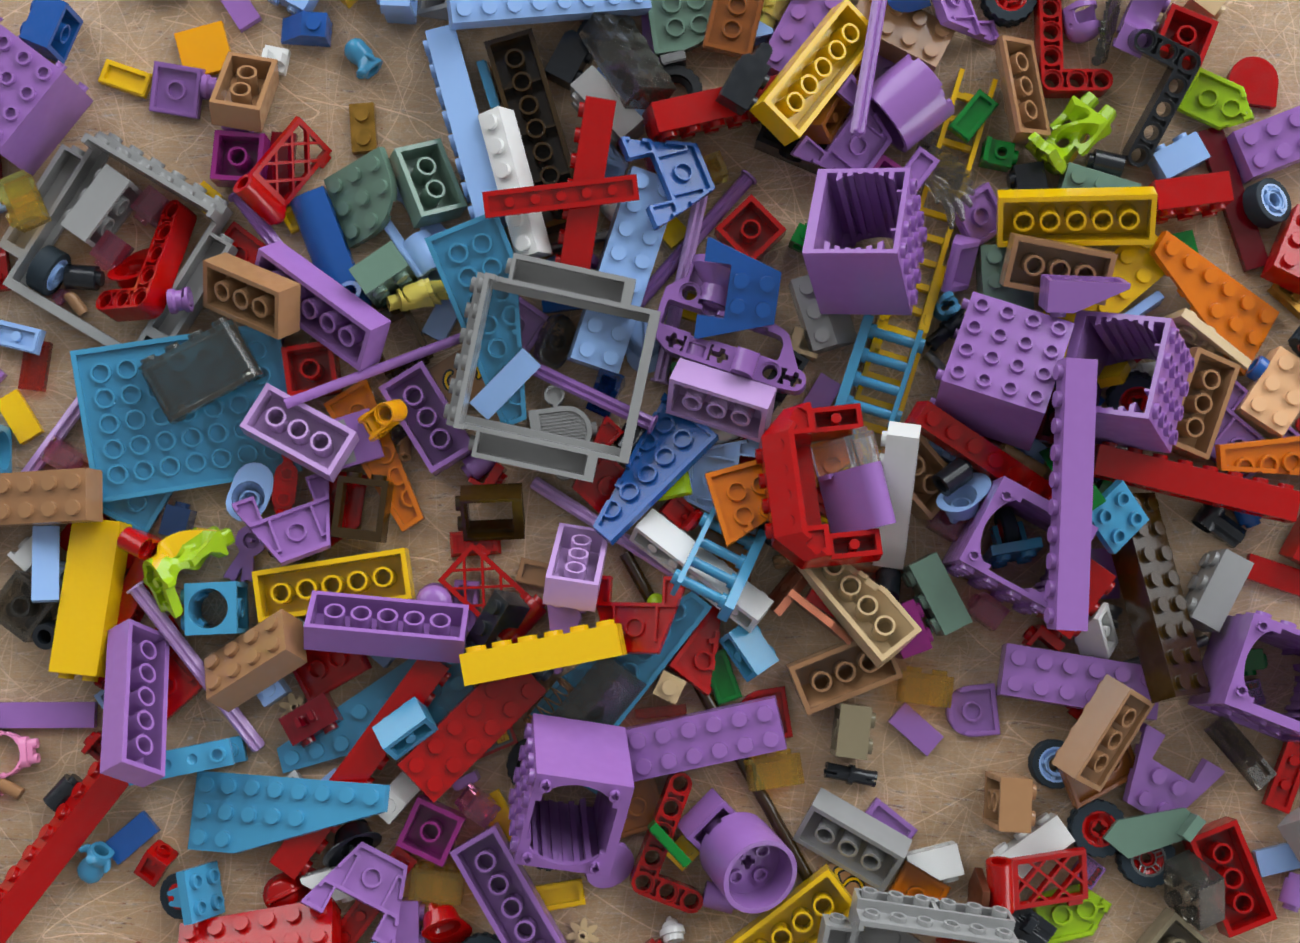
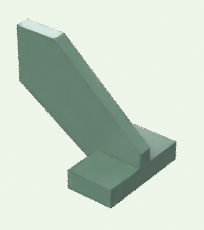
[1102,807,1206,859]

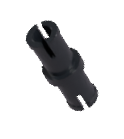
[925,309,966,352]
[823,762,878,787]

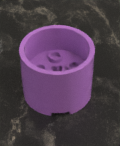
[870,54,955,152]
[700,812,797,914]

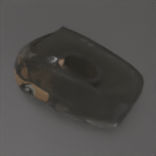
[533,314,577,369]

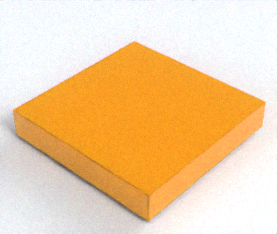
[174,20,231,76]

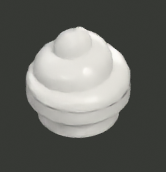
[660,916,686,943]

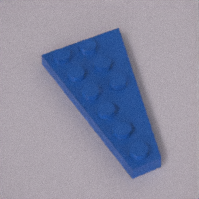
[593,392,719,546]

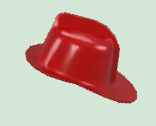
[107,248,149,289]
[263,867,317,908]
[421,902,472,943]

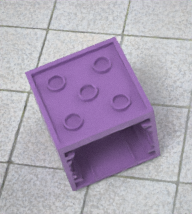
[0,17,93,176]
[802,168,927,315]
[930,291,1075,451]
[1054,310,1195,453]
[942,476,1098,615]
[1188,610,1300,742]
[508,713,635,877]

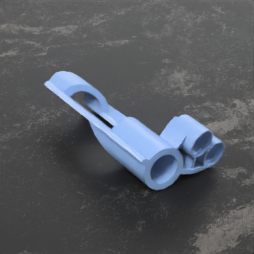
[384,187,446,280]

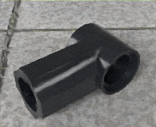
[1191,504,1247,548]

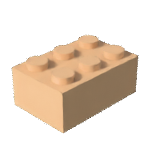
[1234,346,1300,439]

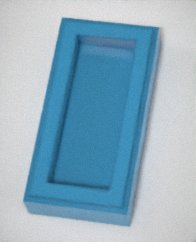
[476,60,500,109]

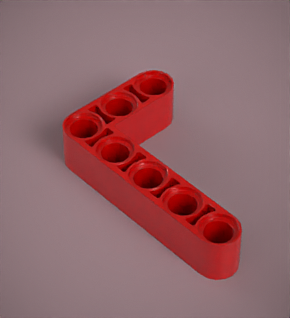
[1034,0,1114,98]
[95,199,197,322]
[117,527,163,625]
[629,771,703,914]

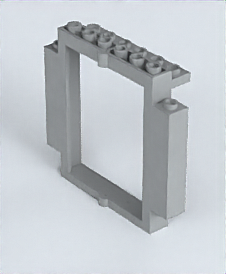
[0,131,238,346]
[443,253,661,483]
[817,886,1027,943]

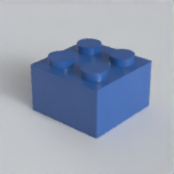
[19,0,83,64]

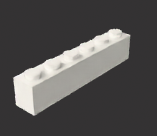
[478,106,553,259]
[872,421,921,570]
[629,508,774,633]

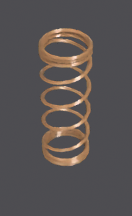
[523,677,575,723]

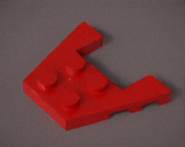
[571,416,625,513]
[596,576,686,655]
[94,614,203,721]

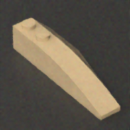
[796,564,922,669]

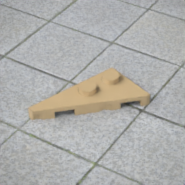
[1163,308,1252,370]

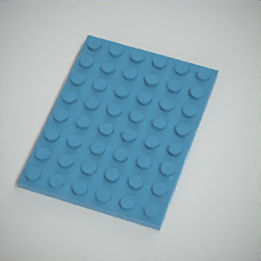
[70,326,303,502]

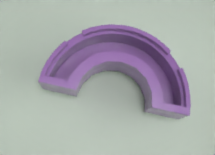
[1112,0,1171,59]

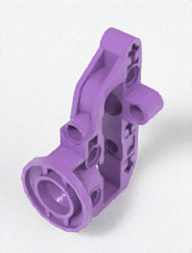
[655,254,806,396]

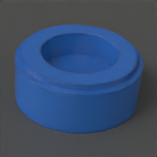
[1246,355,1270,381]

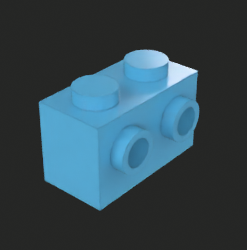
[719,625,780,682]
[372,696,439,761]

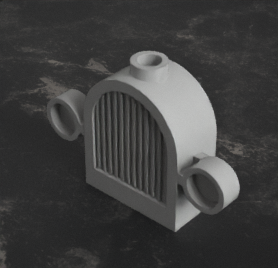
[528,385,598,481]

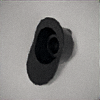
[322,819,382,867]

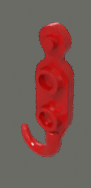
[272,455,298,514]

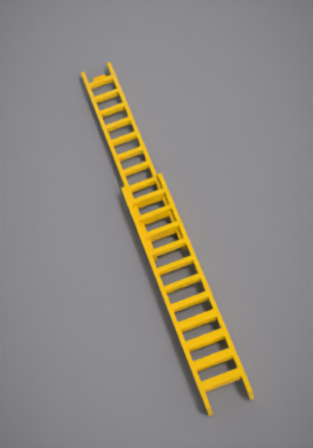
[821,68,998,524]

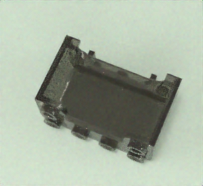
[138,317,266,424]

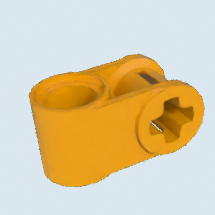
[357,399,408,442]

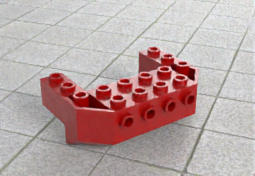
[755,402,883,569]

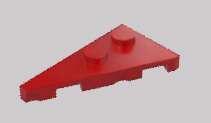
[668,604,721,696]

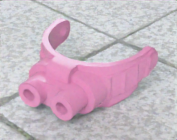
[0,730,41,779]

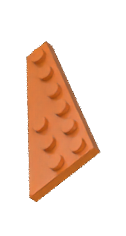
[1150,231,1280,376]
[705,438,859,548]

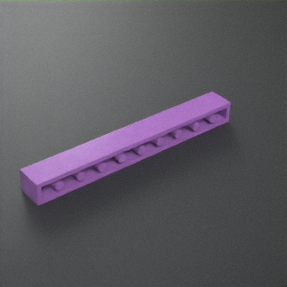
[1044,357,1098,631]

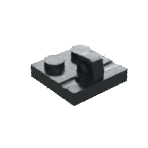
[1012,908,1057,943]

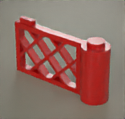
[233,116,332,225]
[438,542,547,644]
[985,847,1088,914]

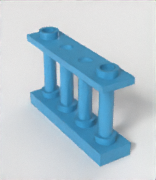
[834,315,926,430]
[670,506,766,622]
[129,736,248,786]

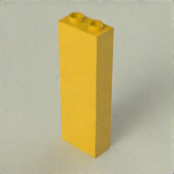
[48,520,132,682]

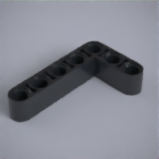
[1122,29,1201,167]

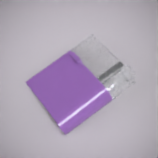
[810,426,896,533]

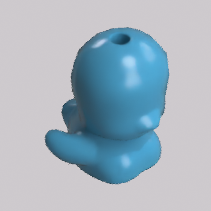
[344,38,383,79]
[77,841,115,884]

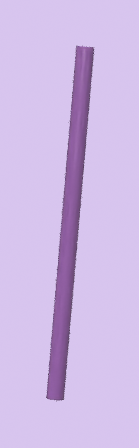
[283,333,460,409]

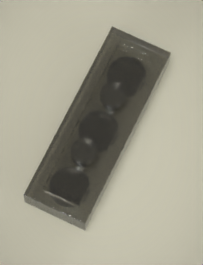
[1204,715,1277,791]

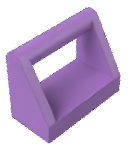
[941,234,981,292]

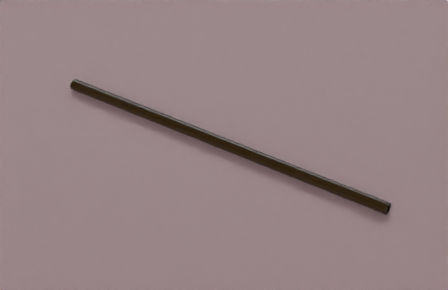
[619,551,813,881]

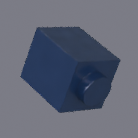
[158,501,197,536]

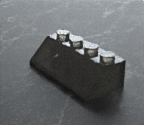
[551,657,647,725]

